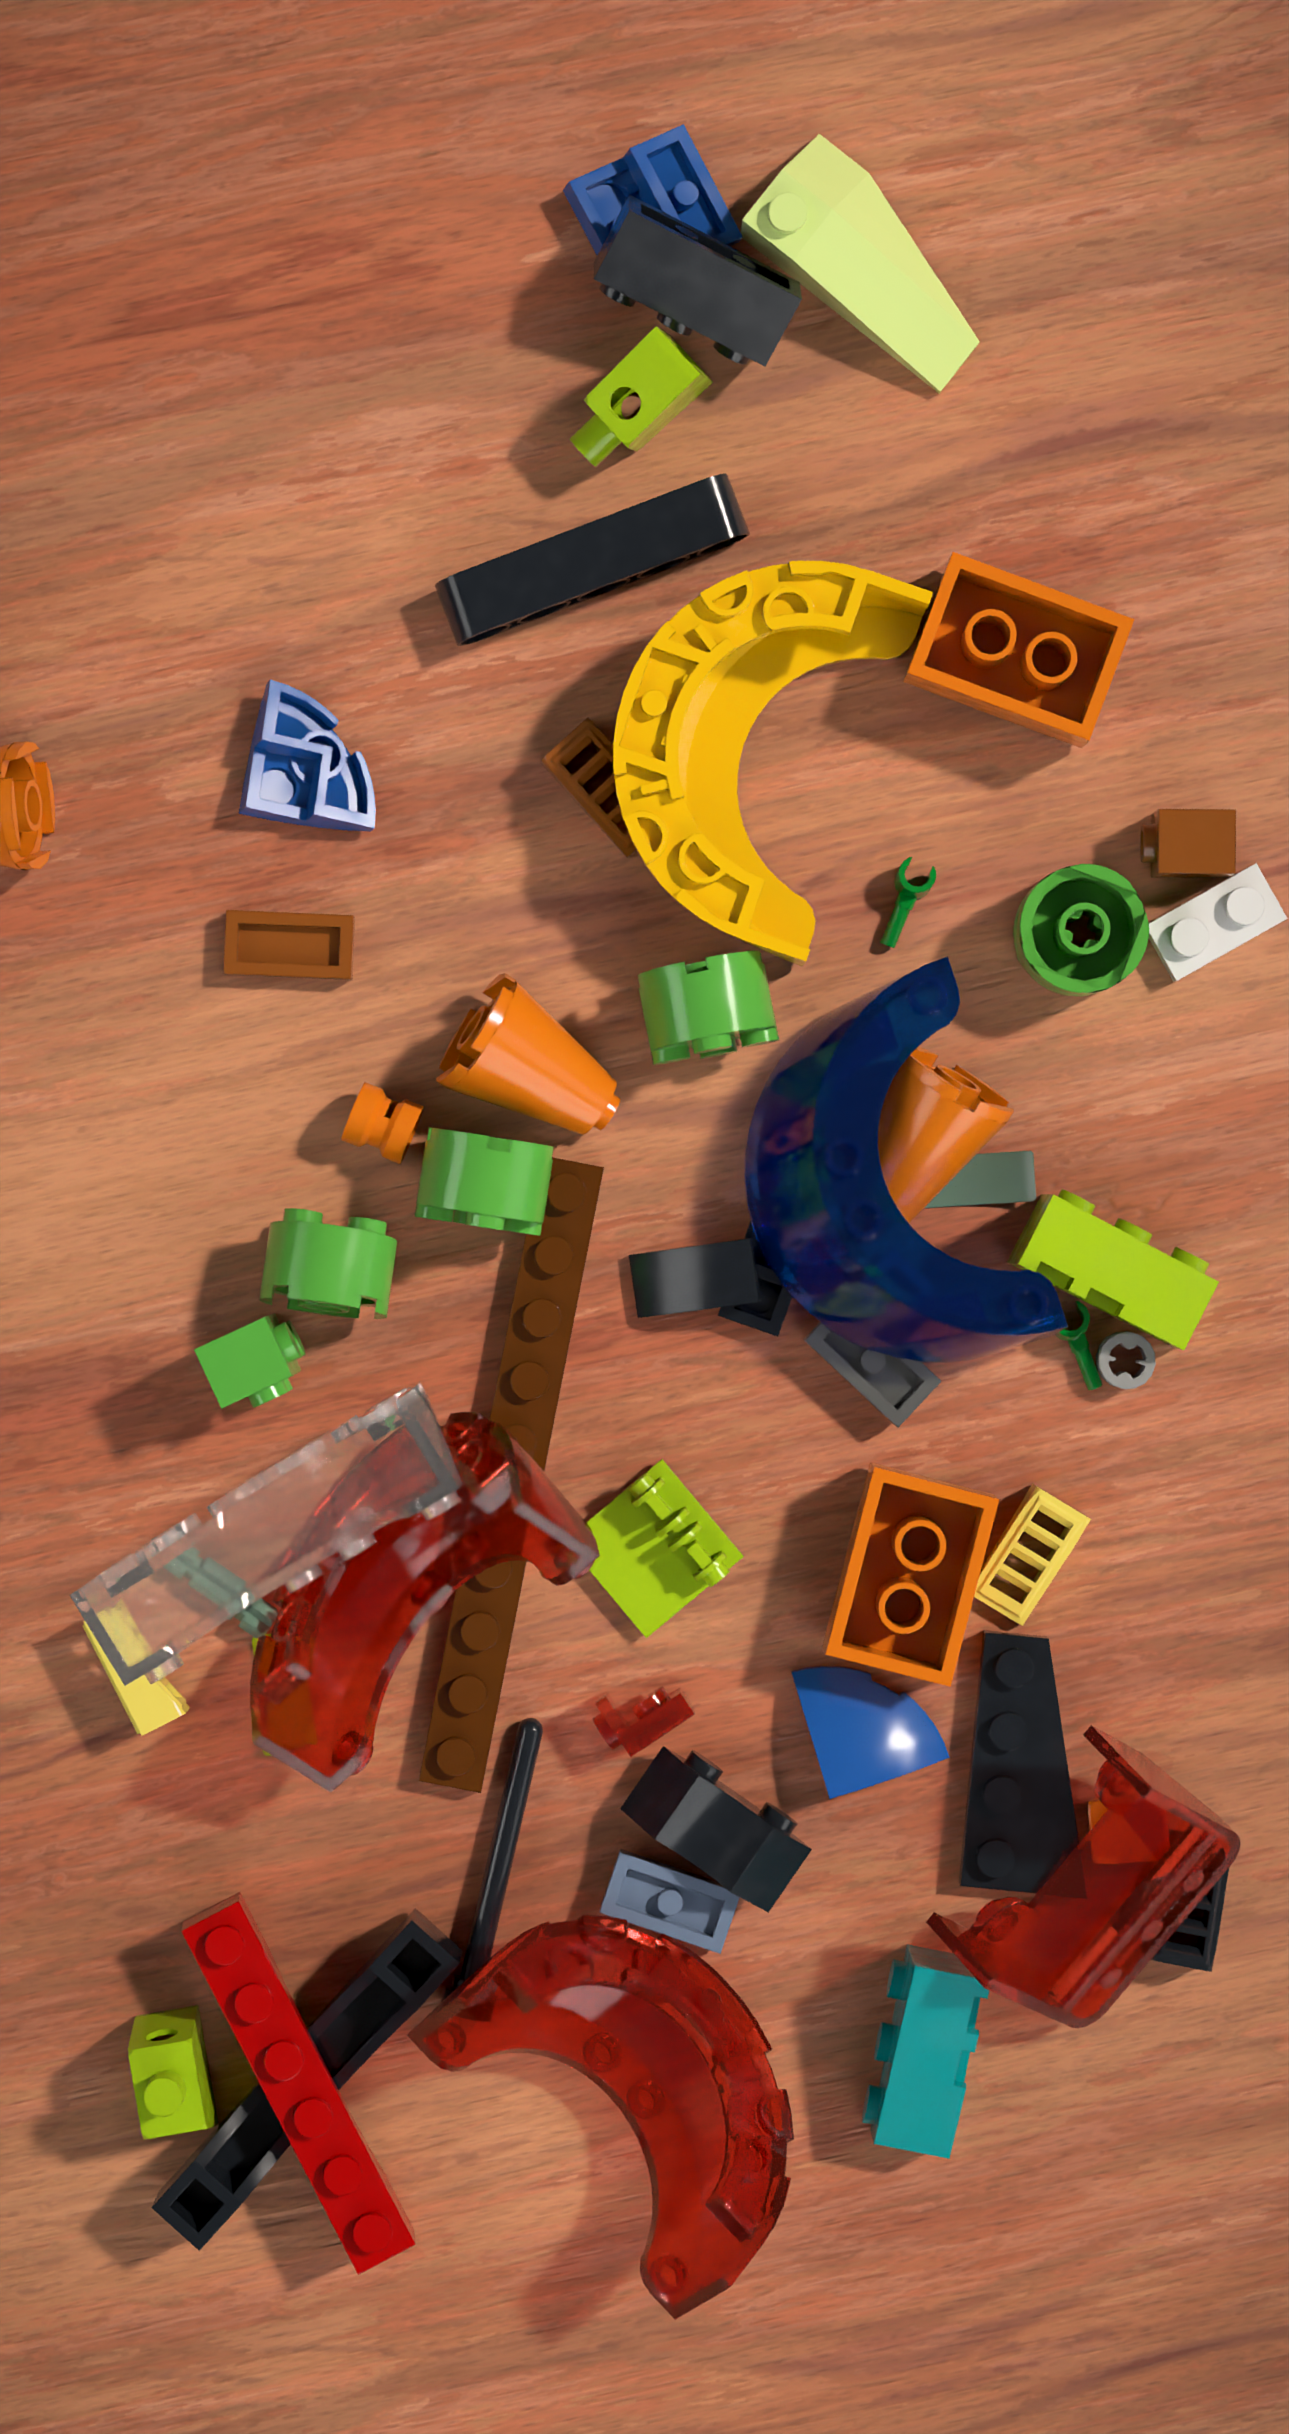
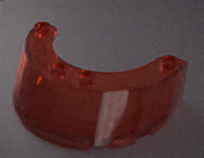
[250,1412,600,1792]
[407,1915,794,2320]

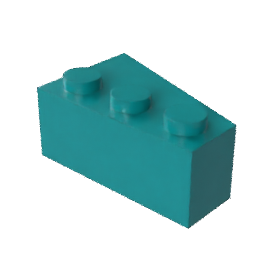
[862,1944,992,2159]

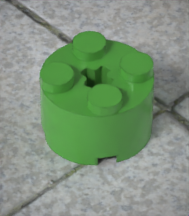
[1013,864,1149,996]
[637,951,779,1065]
[415,1128,554,1236]
[259,1208,397,1319]

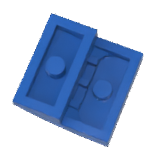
[563,124,743,256]

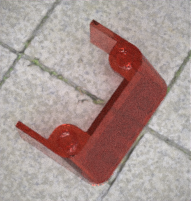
[926,1725,1241,2028]

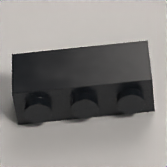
[594,194,802,366]

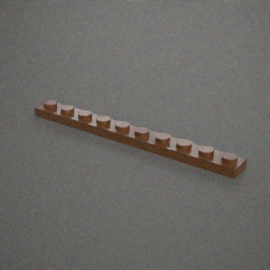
[419,1157,604,1793]

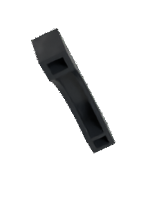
[151,1908,462,2251]

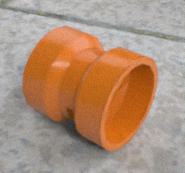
[341,1082,424,1165]

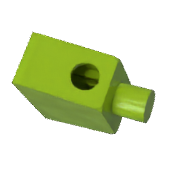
[570,326,713,467]
[128,2005,219,2140]

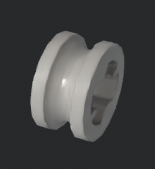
[1096,1331,1156,1389]

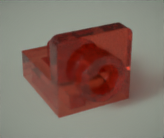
[592,1686,695,1757]

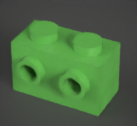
[194,1313,306,1409]

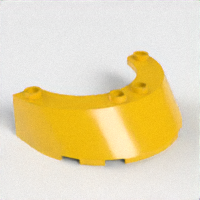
[613,561,933,967]

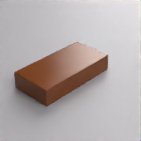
[223,910,355,980]

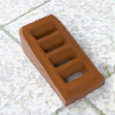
[541,718,637,858]

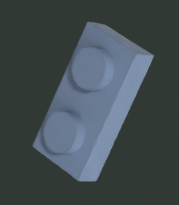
[599,1849,740,1954]

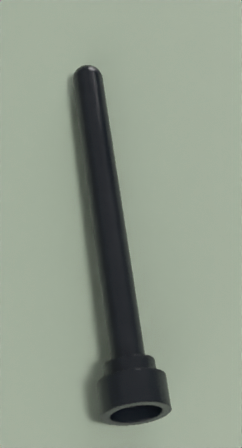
[439,1718,543,2024]

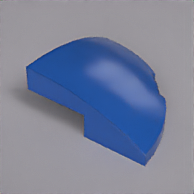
[239,679,376,832]
[791,1666,950,1799]

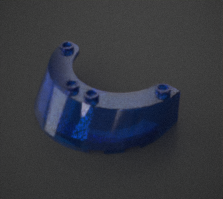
[744,956,1068,1363]

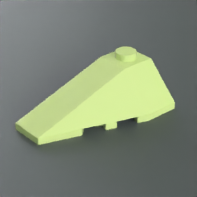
[741,134,980,394]

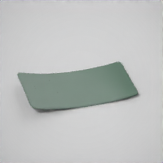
[925,1151,1036,1208]

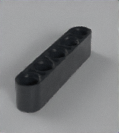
[435,473,750,646]

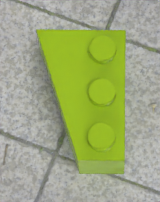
[1007,1189,1219,1350]

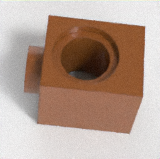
[1140,809,1236,878]

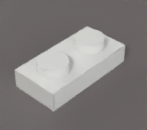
[1149,863,1288,982]

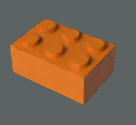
[903,552,1135,748]
[822,1462,999,1687]

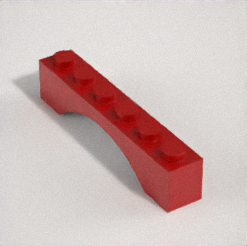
[181,1892,416,2275]

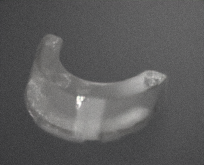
[70,1381,463,1686]

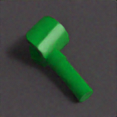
[880,857,936,948]
[1051,1301,1103,1390]

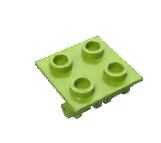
[565,1459,744,1638]

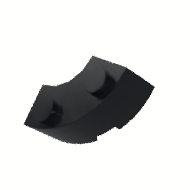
[620,1746,812,1913]

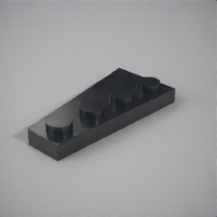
[959,1630,1087,1898]

